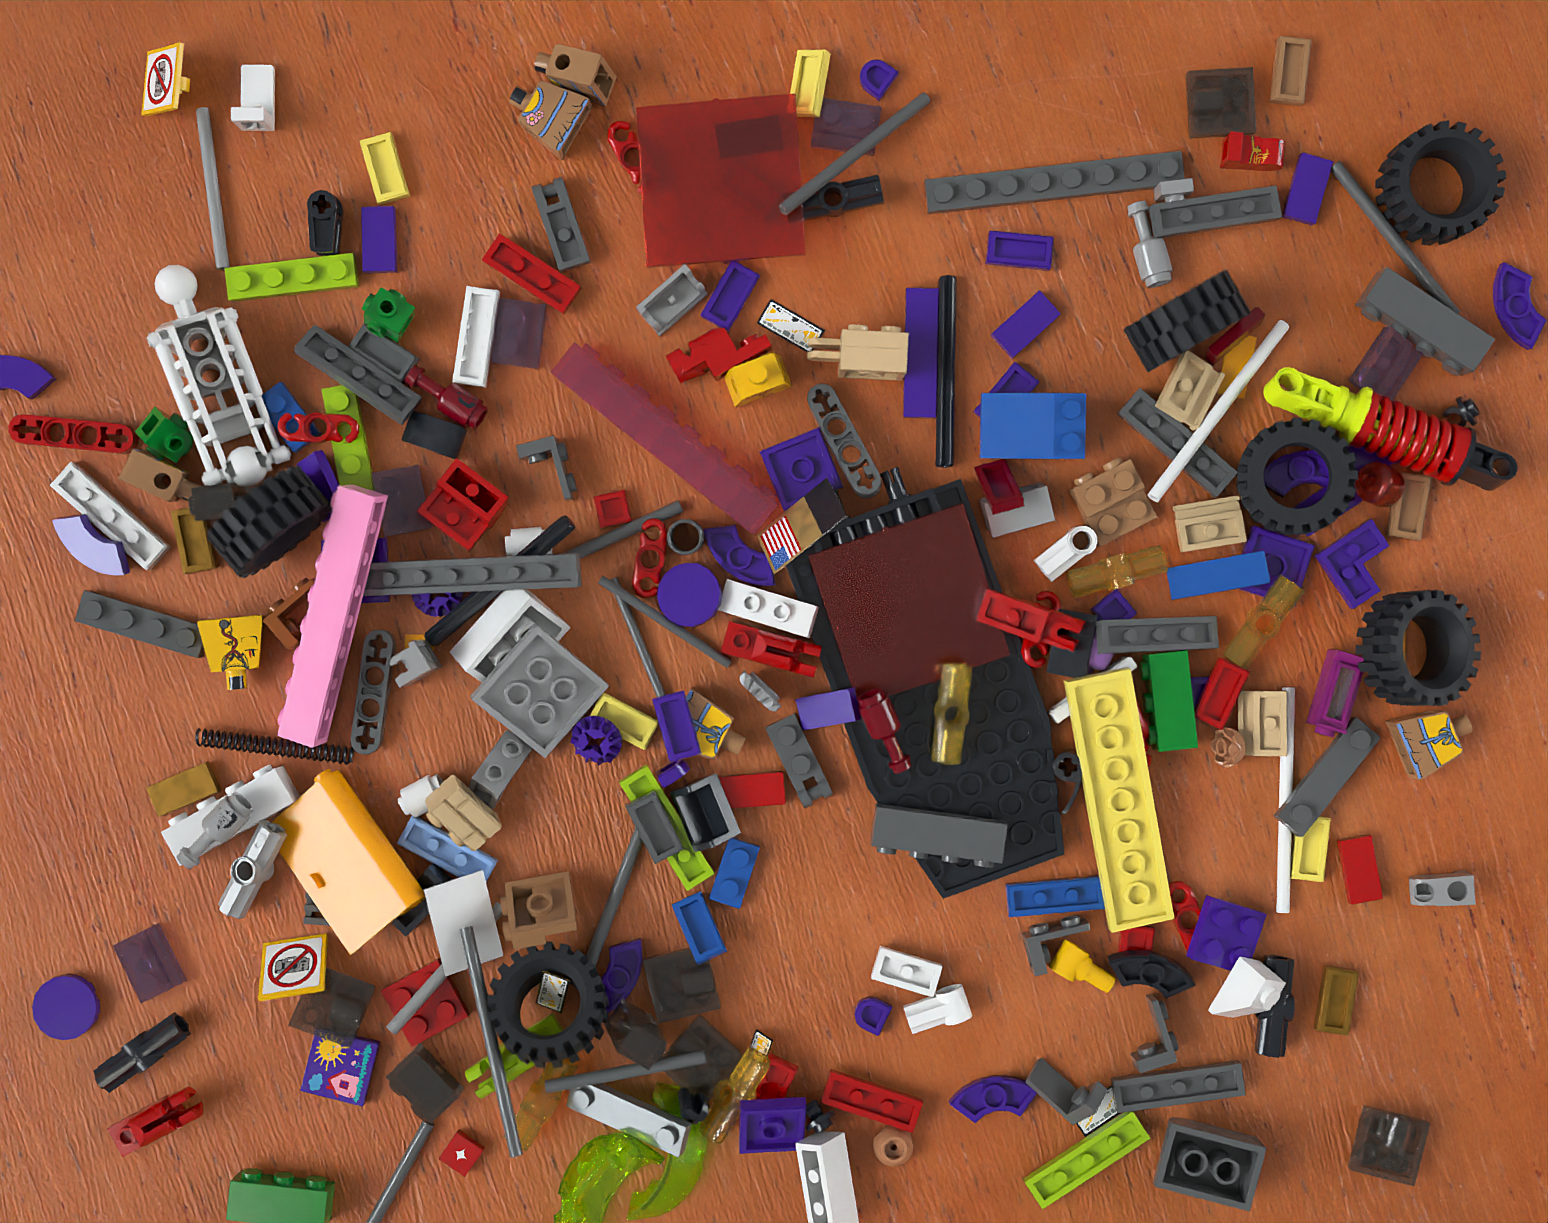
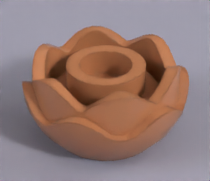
[1210,727,1245,768]
[873,1125,914,1167]

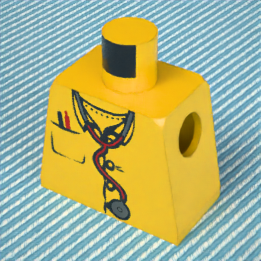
[724,353,792,408]
[197,615,263,690]

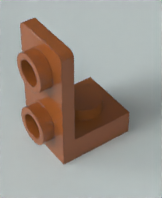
[263,578,316,650]

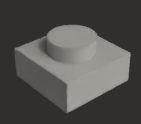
[1153,178,1194,202]

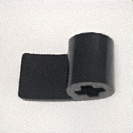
[402,411,468,459]
[1053,749,1082,814]

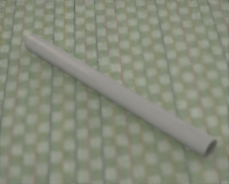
[196,107,229,270]
[386,902,503,1035]

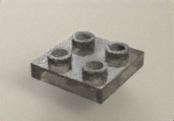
[1185,67,1257,139]
[643,947,721,1024]
[288,968,376,1048]
[659,1013,747,1102]
[1348,1105,1430,1186]

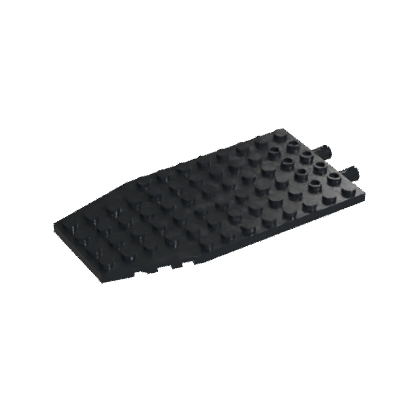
[786,467,1064,899]

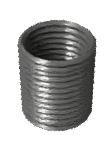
[667,519,705,555]

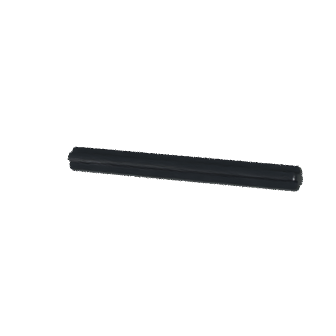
[936,275,957,468]
[424,515,575,647]

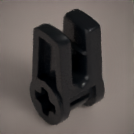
[307,190,344,256]

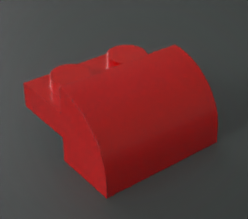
[417,458,509,552]

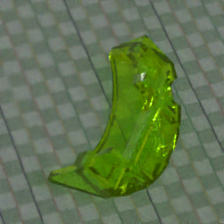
[626,1082,707,1221]
[554,1132,665,1223]

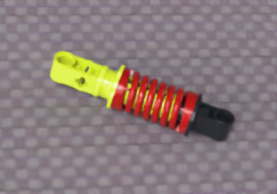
[1263,367,1518,491]

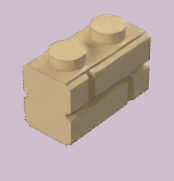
[425,775,502,851]

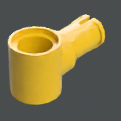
[1048,939,1116,993]

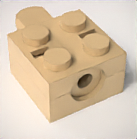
[807,325,908,381]

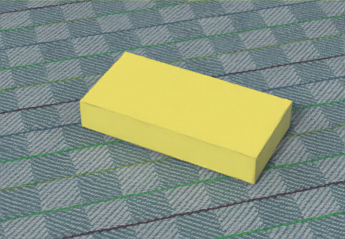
[787,50,831,117]
[360,132,410,205]
[590,692,659,750]
[1290,816,1331,882]

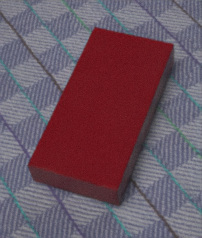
[1205,307,1266,366]
[974,459,1024,515]

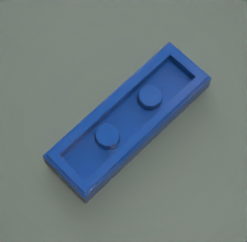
[1166,551,1270,601]
[1005,875,1105,917]

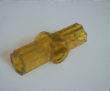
[1066,545,1168,598]
[1222,574,1305,670]
[931,663,972,765]
[698,1048,771,1144]
[503,1058,578,1151]

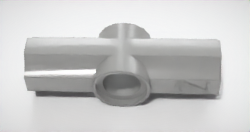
[218,820,287,919]

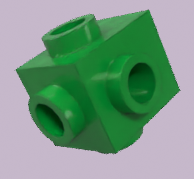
[361,287,415,343]
[135,406,194,463]

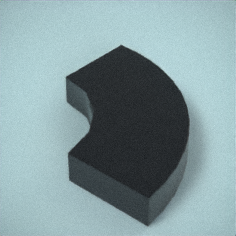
[1107,950,1196,998]

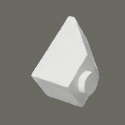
[1208,957,1286,1018]

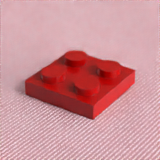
[381,958,470,1047]

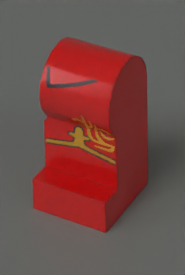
[1220,131,1285,171]

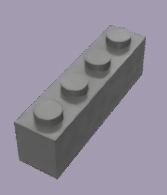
[1355,267,1495,376]
[870,803,1008,868]

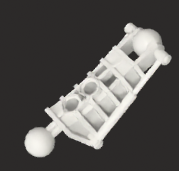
[146,265,291,488]

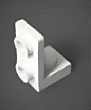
[231,65,275,131]

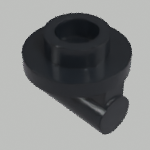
[677,1088,710,1126]

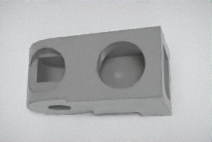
[1409,870,1476,906]

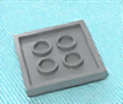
[470,623,609,758]

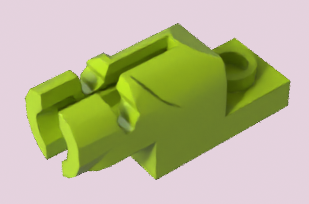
[465,1013,563,1099]

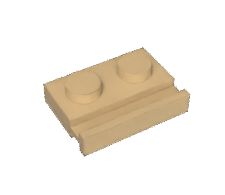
[1155,350,1225,430]
[1173,495,1247,553]
[1238,691,1287,756]

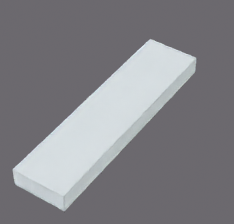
[50,461,171,571]

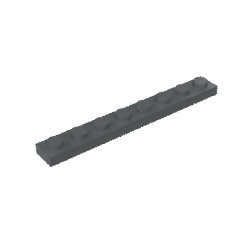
[924,151,1185,214]
[363,553,582,596]

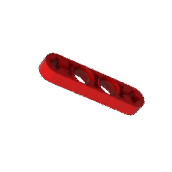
[8,414,139,454]

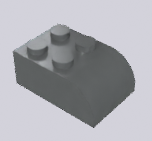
[1153,1117,1266,1211]

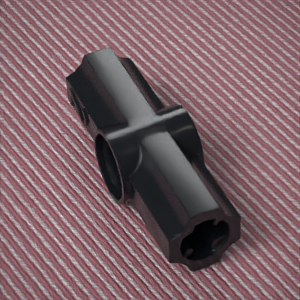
[783,175,884,224]
[1255,955,1295,1058]
[93,1012,191,1093]

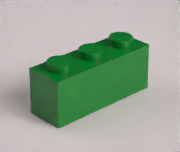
[1139,650,1198,752]
[226,1168,335,1223]

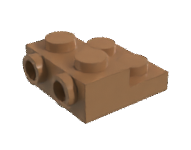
[1069,457,1157,547]
[500,871,577,950]

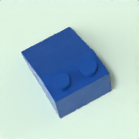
[980,393,1086,459]

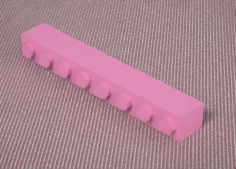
[277,484,388,748]

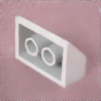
[450,589,571,682]

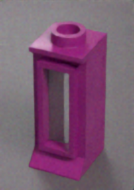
[1306,649,1363,738]

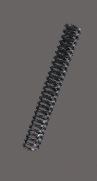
[195,728,354,765]

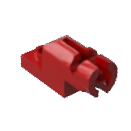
[665,328,772,383]
[976,588,1086,652]
[721,621,822,678]
[107,1086,204,1157]

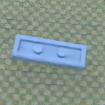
[397,816,498,882]

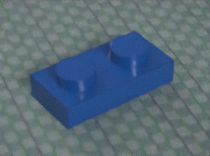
[262,381,322,453]
[709,837,760,909]

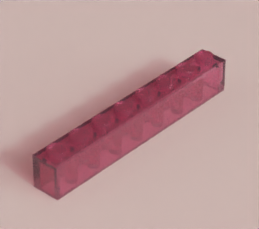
[550,342,778,536]

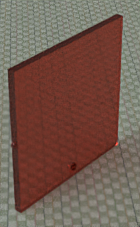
[636,93,806,268]
[808,503,1010,706]

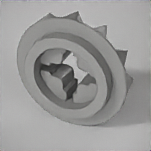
[739,670,782,712]

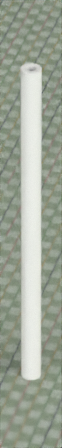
[1147,320,1289,502]
[1276,687,1295,913]

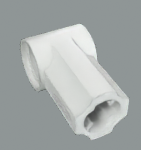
[1034,526,1097,582]
[903,984,972,1034]

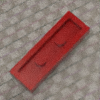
[482,233,582,315]
[820,1069,923,1133]

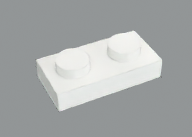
[871,946,943,997]

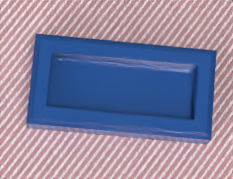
[672,891,728,965]

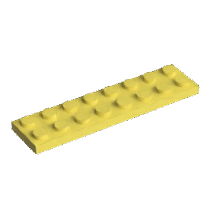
[1064,667,1174,933]

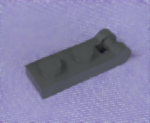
[531,177,591,273]
[765,713,834,809]

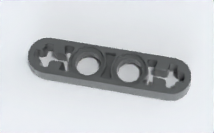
[807,384,881,499]
[351,630,396,755]

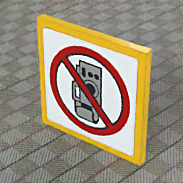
[141,42,190,117]
[258,933,328,1001]

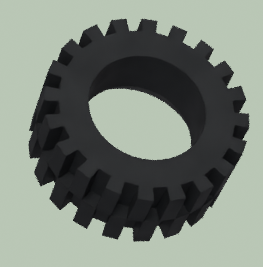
[1375,121,1506,246]
[1123,269,1251,372]
[1236,418,1358,536]
[206,466,332,578]
[1356,590,1481,706]
[487,942,609,1068]

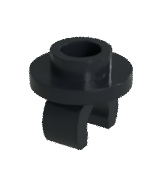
[1443,396,1480,427]
[805,1100,835,1134]

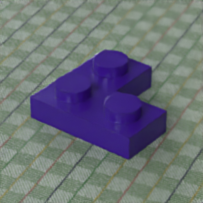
[1314,519,1389,609]

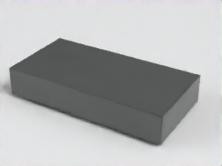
[348,323,420,385]
[625,790,684,864]

